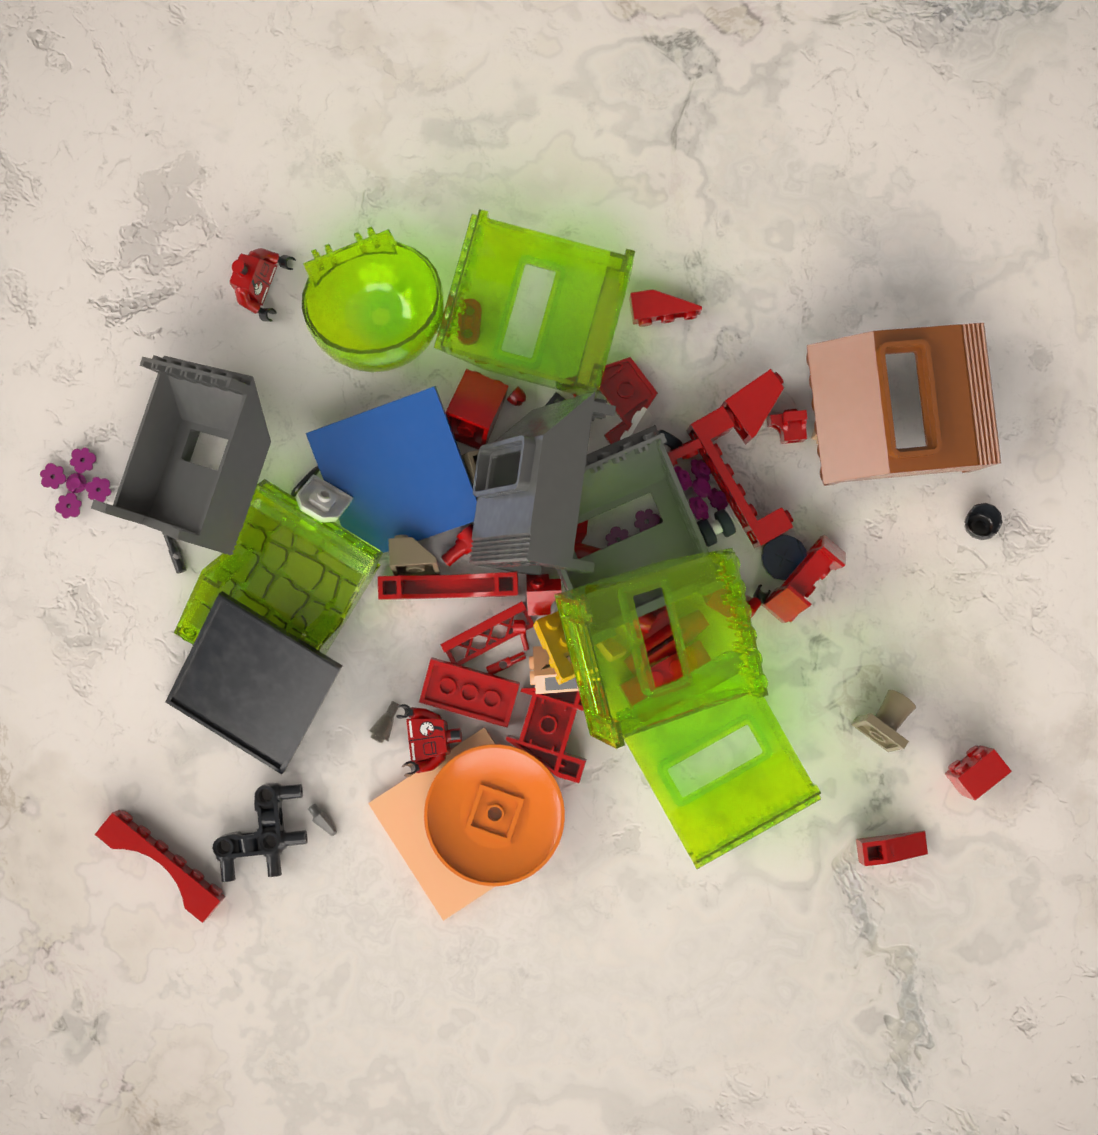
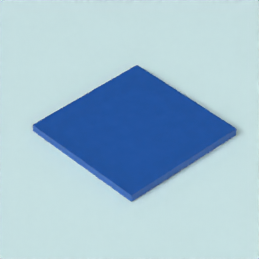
[305,386,477,560]

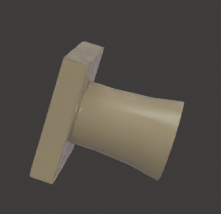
[851,690,916,752]

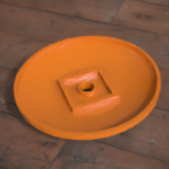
[424,744,565,886]

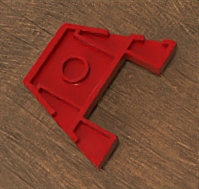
[563,357,658,444]

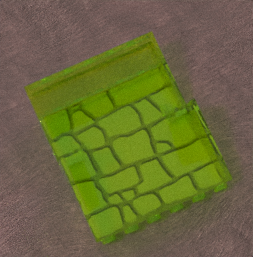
[174,479,383,655]

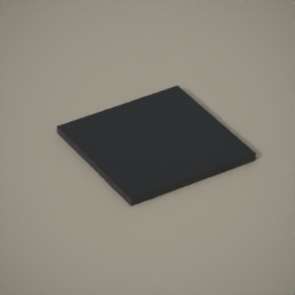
[165,591,343,775]

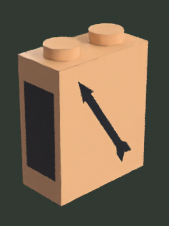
[529,646,592,694]

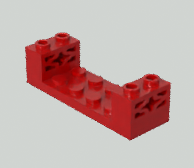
[686,406,794,549]

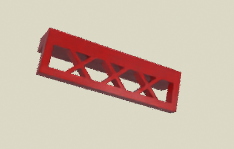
[440,601,534,665]

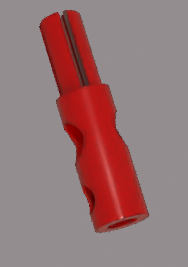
[486,651,526,675]

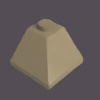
[389,535,441,576]

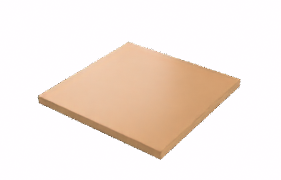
[368,727,560,921]

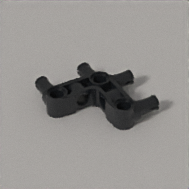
[212,783,308,882]

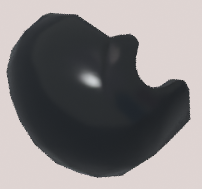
[964,503,1003,540]

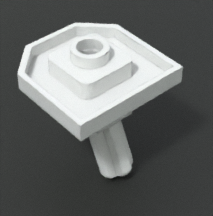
[296,474,353,524]

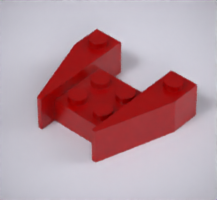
[762,535,846,623]
[506,687,607,783]

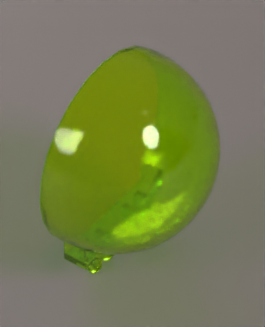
[302,226,444,373]

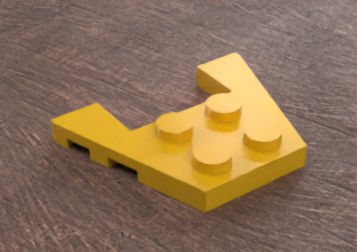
[533,606,627,685]

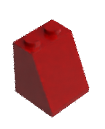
[446,369,509,450]
[720,369,784,445]

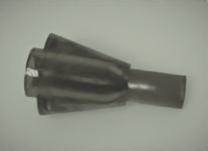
[369,701,399,743]

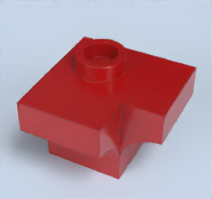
[767,409,808,444]
[526,574,562,616]

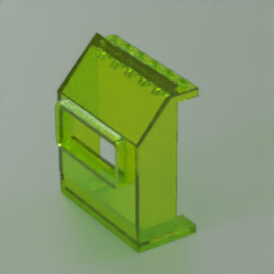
[434,209,635,398]
[554,548,768,749]
[611,648,821,869]

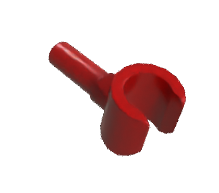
[513,620,529,651]

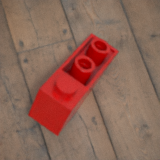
[629,289,702,327]
[856,831,928,866]

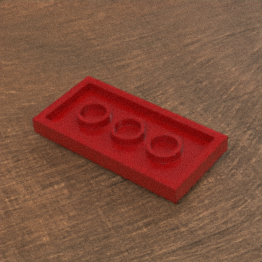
[419,657,520,728]

